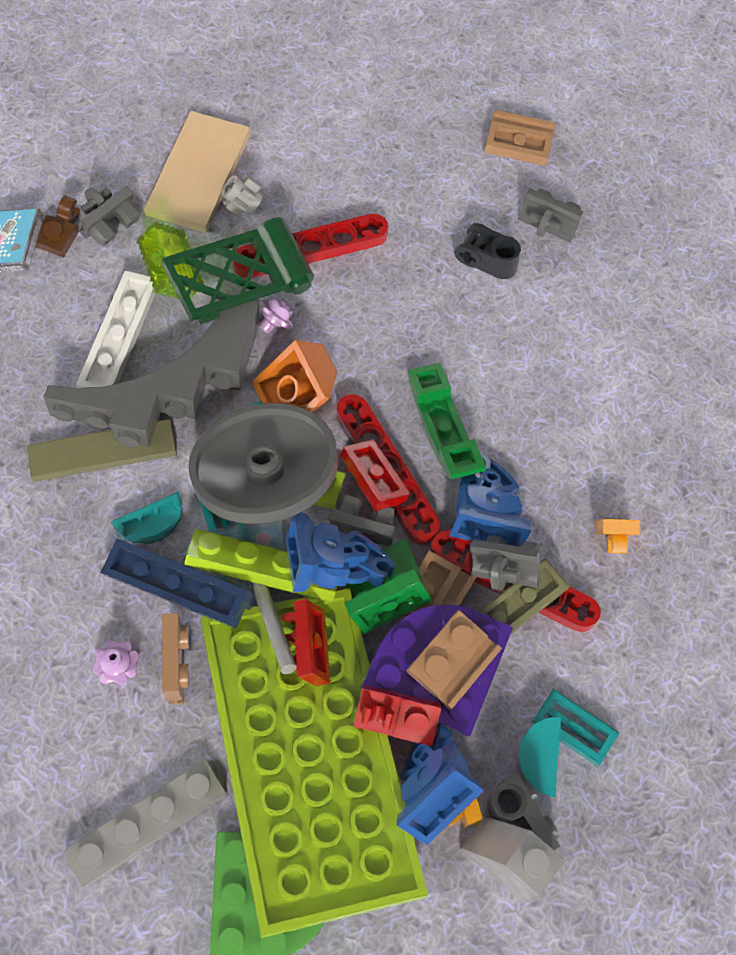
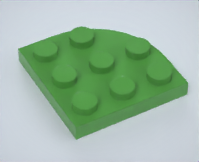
[210,832,326,955]

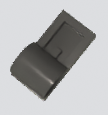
[487,773,560,850]

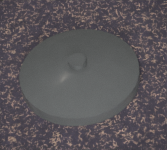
[189,403,338,524]

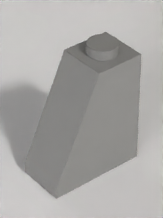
[460,816,566,904]

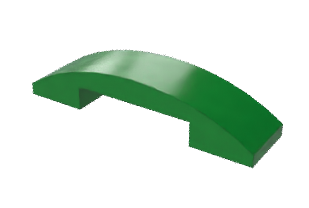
[407,363,486,479]

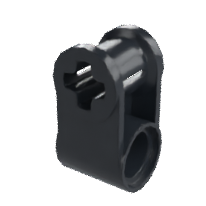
[454,223,521,279]

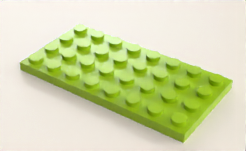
[200,588,428,938]

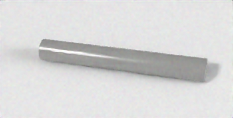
[250,582,297,674]

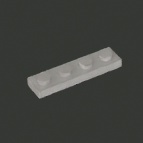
[63,759,227,888]

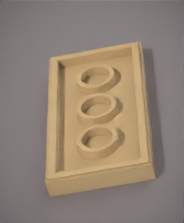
[144,111,250,233]

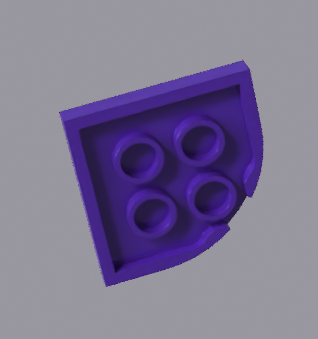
[360,605,513,737]

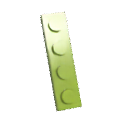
[184,528,337,602]

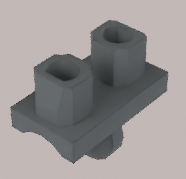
[79,186,141,247]
[518,188,583,242]
[328,495,395,547]
[470,535,541,591]

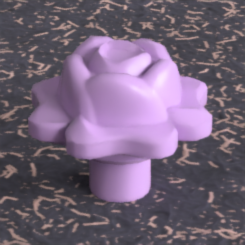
[258,297,293,334]
[92,640,140,685]

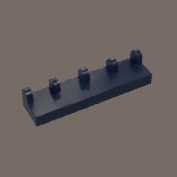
[100,539,255,629]

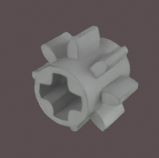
[221,173,262,217]

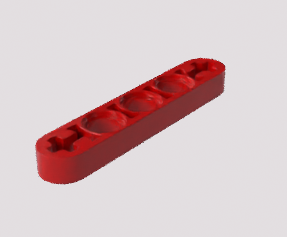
[232,213,388,279]
[337,394,440,545]
[430,530,601,632]

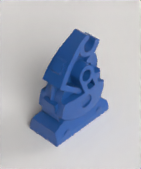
[449,453,531,547]
[285,512,396,592]
[396,723,484,845]

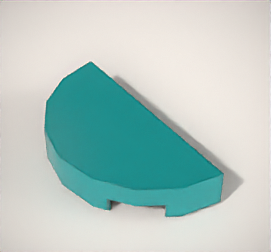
[110,492,182,545]
[518,716,561,797]

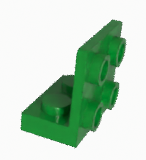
[345,539,433,634]

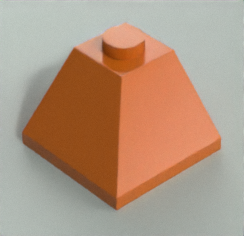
[252,340,337,413]

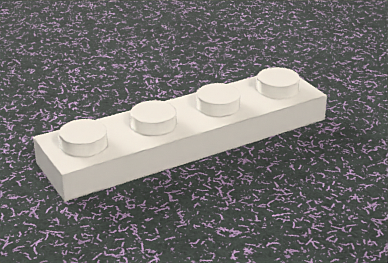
[76,270,159,388]

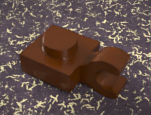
[31,195,81,258]

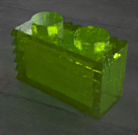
[136,221,204,299]

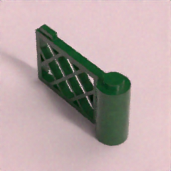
[161,217,315,324]

